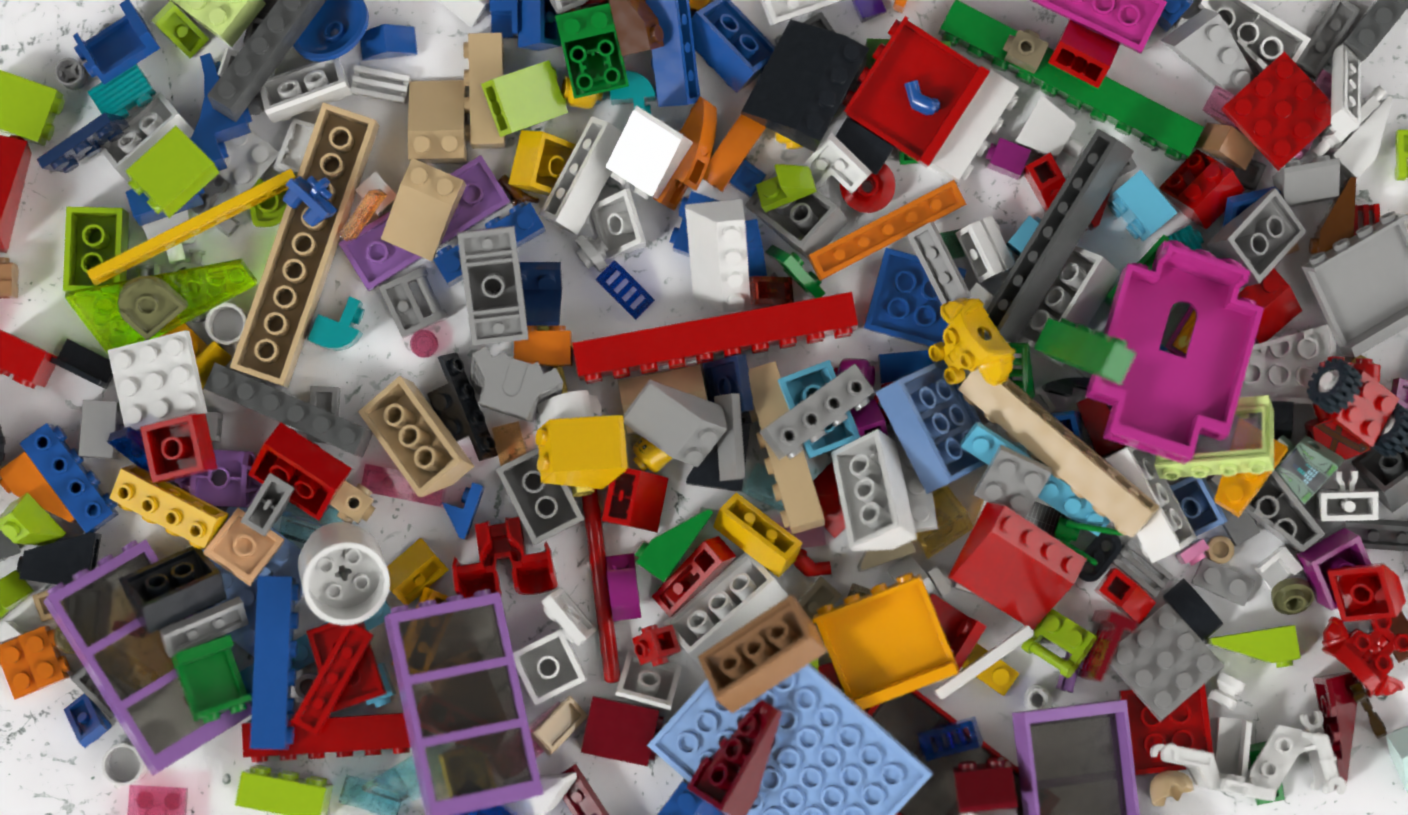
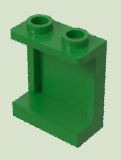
[171,635,252,724]

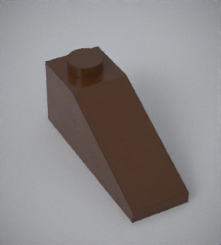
[609,0,664,56]
[1309,177,1356,255]

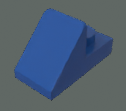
[442,482,485,540]
[63,693,112,748]

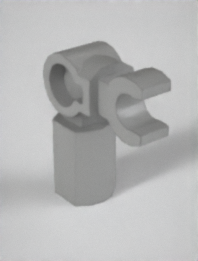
[191,175,240,237]

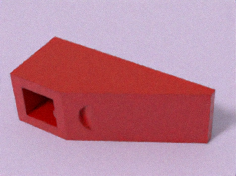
[1023,153,1088,231]

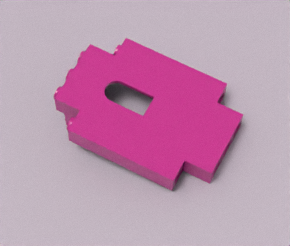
[1085,240,1264,464]

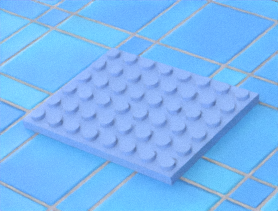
[647,663,933,815]

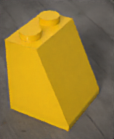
[535,415,628,490]

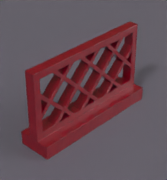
[1078,610,1139,682]

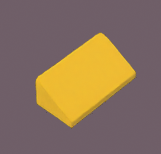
[196,341,232,390]

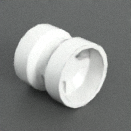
[1208,672,1246,710]

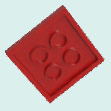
[1221,51,1331,171]
[1119,684,1214,775]

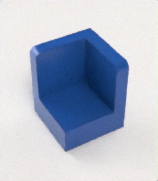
[489,0,518,38]

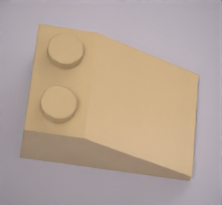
[408,80,467,164]
[381,158,467,262]

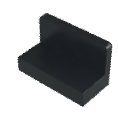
[835,117,895,175]
[50,339,113,389]

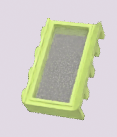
[1154,395,1274,480]

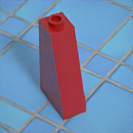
[0,135,32,253]

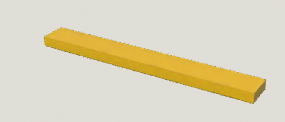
[87,169,296,286]

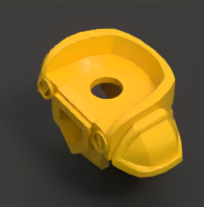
[928,298,1016,386]

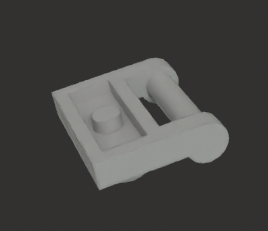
[378,267,448,339]

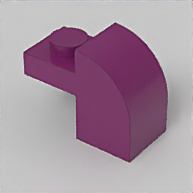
[606,553,641,621]

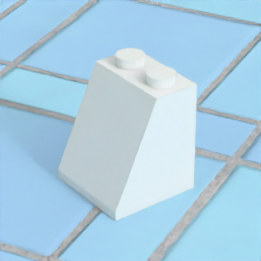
[606,106,693,200]

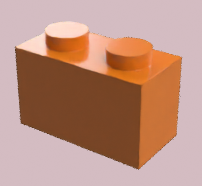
[514,325,572,367]

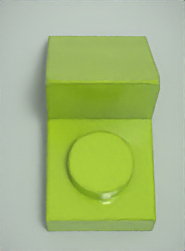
[151,1,209,59]
[756,164,817,212]
[0,570,34,620]

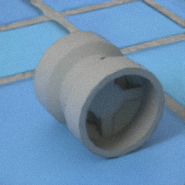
[54,58,88,90]

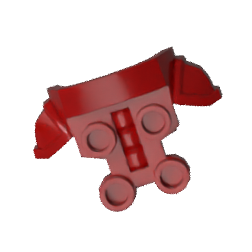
[1321,616,1408,698]

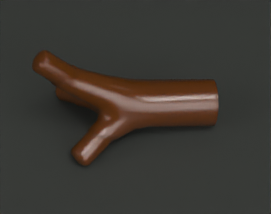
[498,174,540,207]

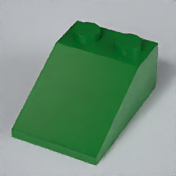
[635,509,713,583]

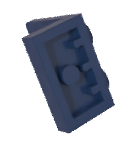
[520,262,563,326]

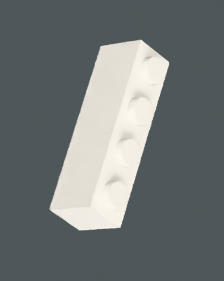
[928,69,1019,185]
[539,116,623,235]

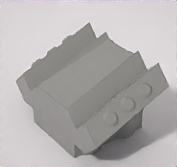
[470,346,563,423]

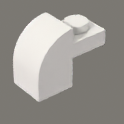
[537,390,602,425]

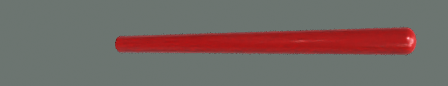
[582,489,621,684]

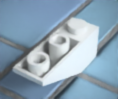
[1329,95,1393,179]

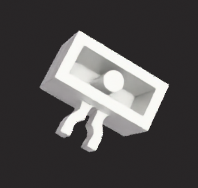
[1315,470,1379,522]

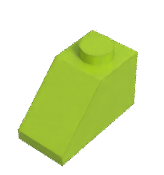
[0,492,66,546]

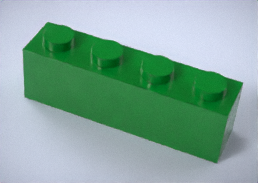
[1033,317,1136,385]

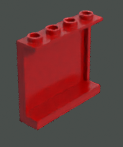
[842,16,990,168]

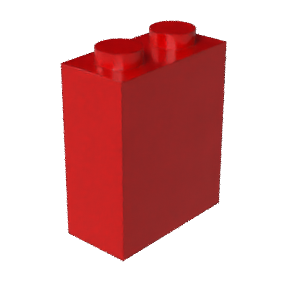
[1048,20,1120,88]

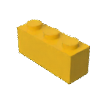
[713,492,802,578]

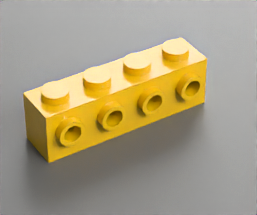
[109,464,229,549]

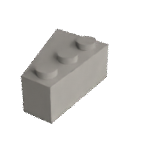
[1160,8,1255,97]

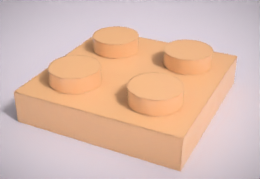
[204,508,284,586]

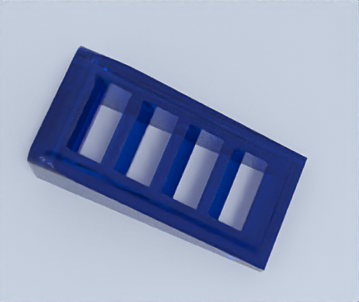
[595,260,655,320]
[918,716,983,762]

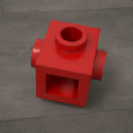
[632,624,681,667]

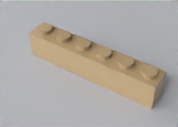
[749,361,825,535]

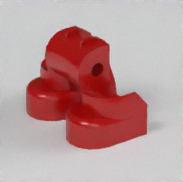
[452,517,558,599]

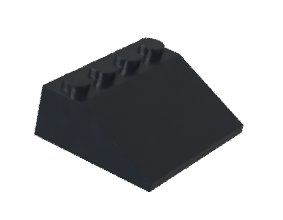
[741,19,870,152]

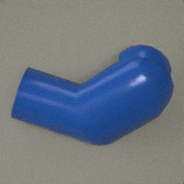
[904,80,941,115]

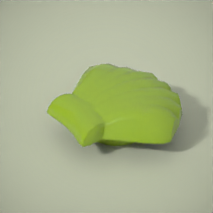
[250,178,288,228]

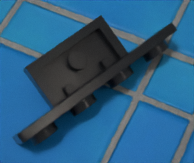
[427,353,498,462]

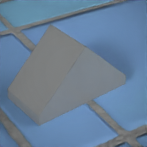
[240,473,295,537]

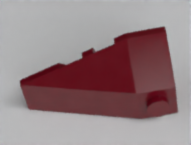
[1313,672,1358,790]
[687,699,782,815]

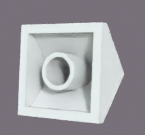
[590,188,646,259]
[615,652,682,710]

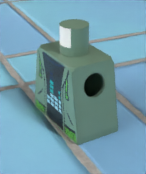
[1275,435,1345,505]

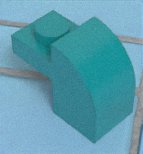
[610,71,655,114]
[307,296,365,351]

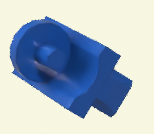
[283,176,338,227]

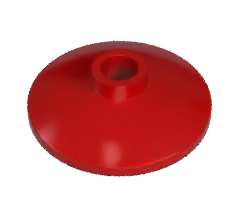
[840,163,896,213]

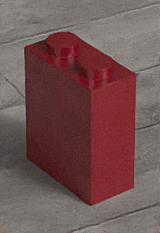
[581,696,664,767]

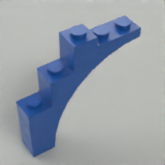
[125,53,253,226]

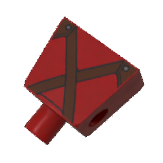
[1304,403,1370,460]

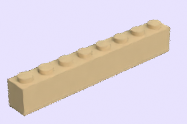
[958,369,1160,538]

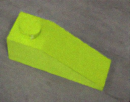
[1206,625,1301,668]

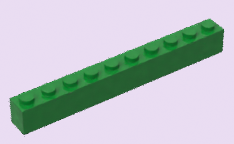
[938,0,1204,161]

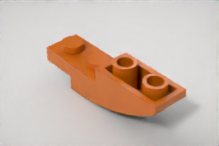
[653,97,717,211]

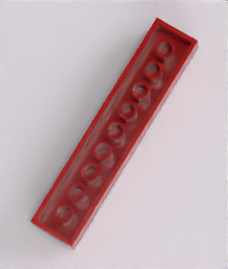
[572,292,858,384]

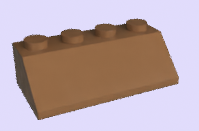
[698,594,827,714]

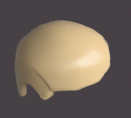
[1150,770,1194,807]

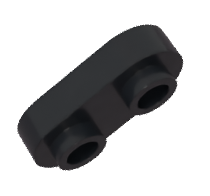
[1078,533,1122,582]

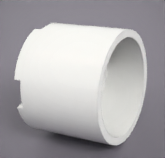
[298,522,390,625]

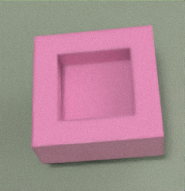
[1175,539,1209,566]

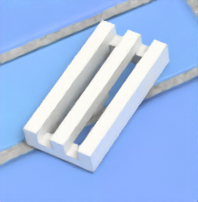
[350,65,411,104]

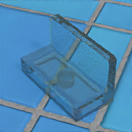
[742,463,784,512]
[279,502,343,544]

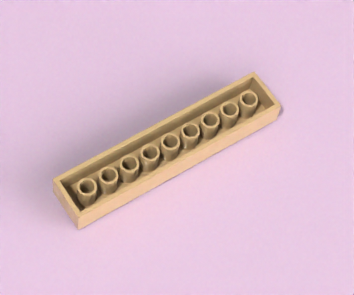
[230,102,380,388]

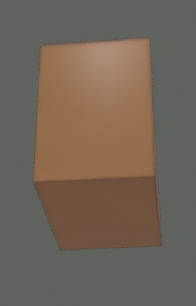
[1195,123,1257,171]

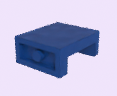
[73,0,161,85]

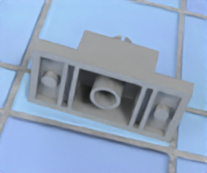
[457,225,529,346]

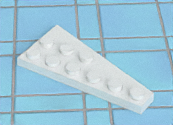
[1239,324,1336,405]

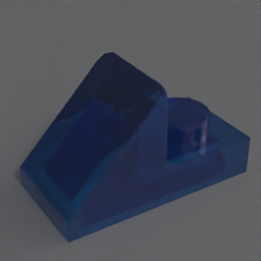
[107,426,150,472]

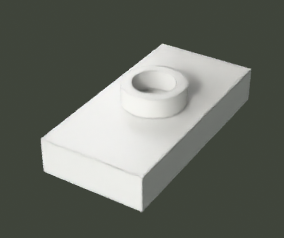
[274,117,315,177]

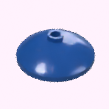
[293,0,369,62]

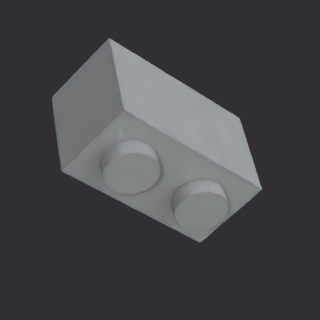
[79,400,124,460]

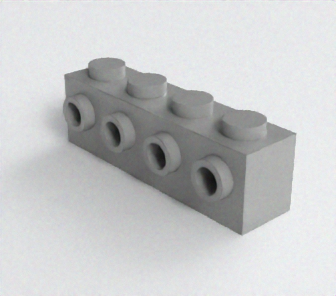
[760,364,875,460]

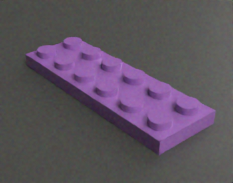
[338,155,511,291]

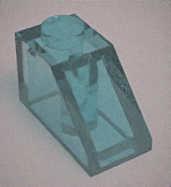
[361,755,434,803]

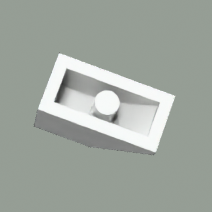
[513,772,577,815]

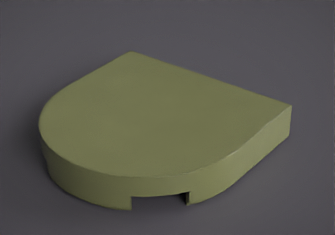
[118,276,188,340]

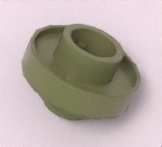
[1271,577,1314,615]

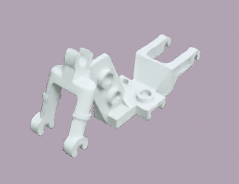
[1150,711,1347,801]

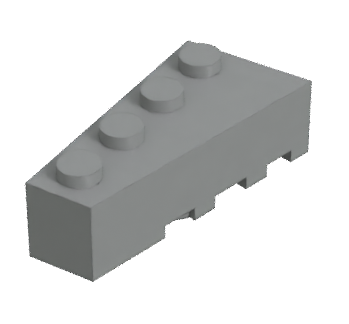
[1206,469,1326,552]

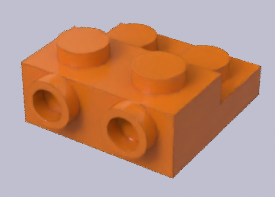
[0,626,70,700]

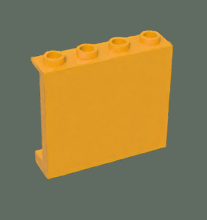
[812,572,959,710]

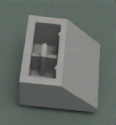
[1272,155,1340,207]

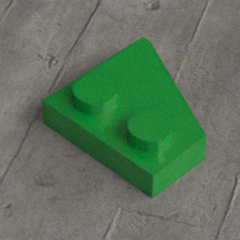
[765,244,826,298]

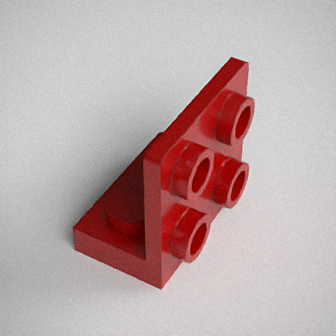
[929,594,987,675]

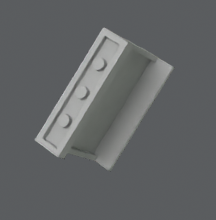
[1301,211,1408,358]

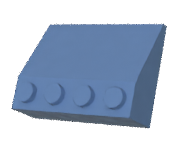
[875,360,986,494]

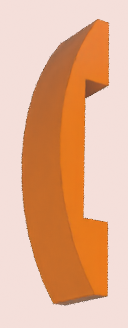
[703,114,767,192]

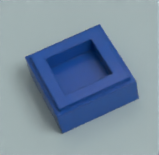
[729,159,767,198]

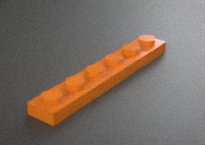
[807,180,967,281]

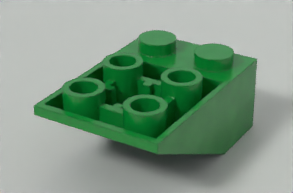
[555,3,629,99]

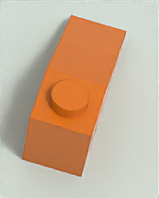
[0,451,78,523]

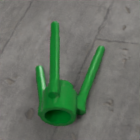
[1053,516,1123,566]

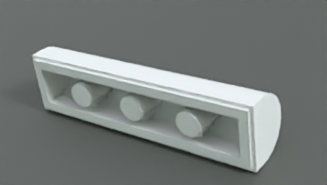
[1331,43,1361,133]

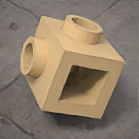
[330,481,376,524]

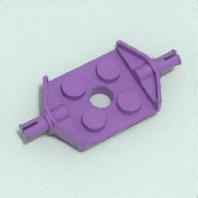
[171,450,263,508]

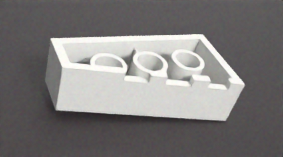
[1197,0,1311,73]

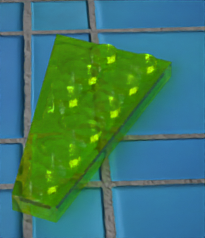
[64,258,257,354]

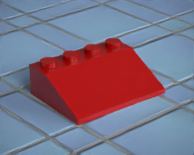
[948,502,1087,630]

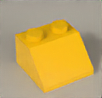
[508,130,576,196]

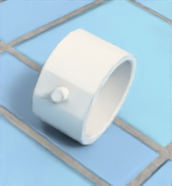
[205,301,248,349]
[101,741,147,789]

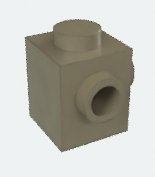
[1003,29,1049,74]

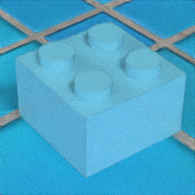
[1108,170,1178,242]

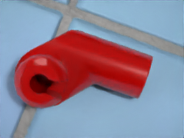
[793,549,832,577]

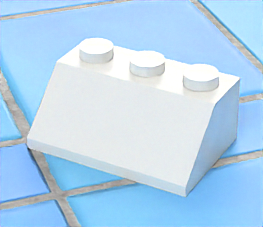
[260,58,352,123]
[101,92,194,182]

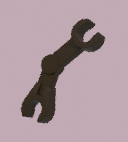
[1349,681,1388,739]

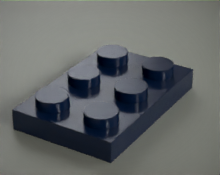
[36,112,130,173]

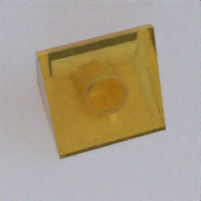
[914,485,974,559]

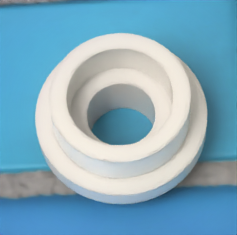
[1023,685,1052,710]

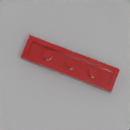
[291,624,375,736]

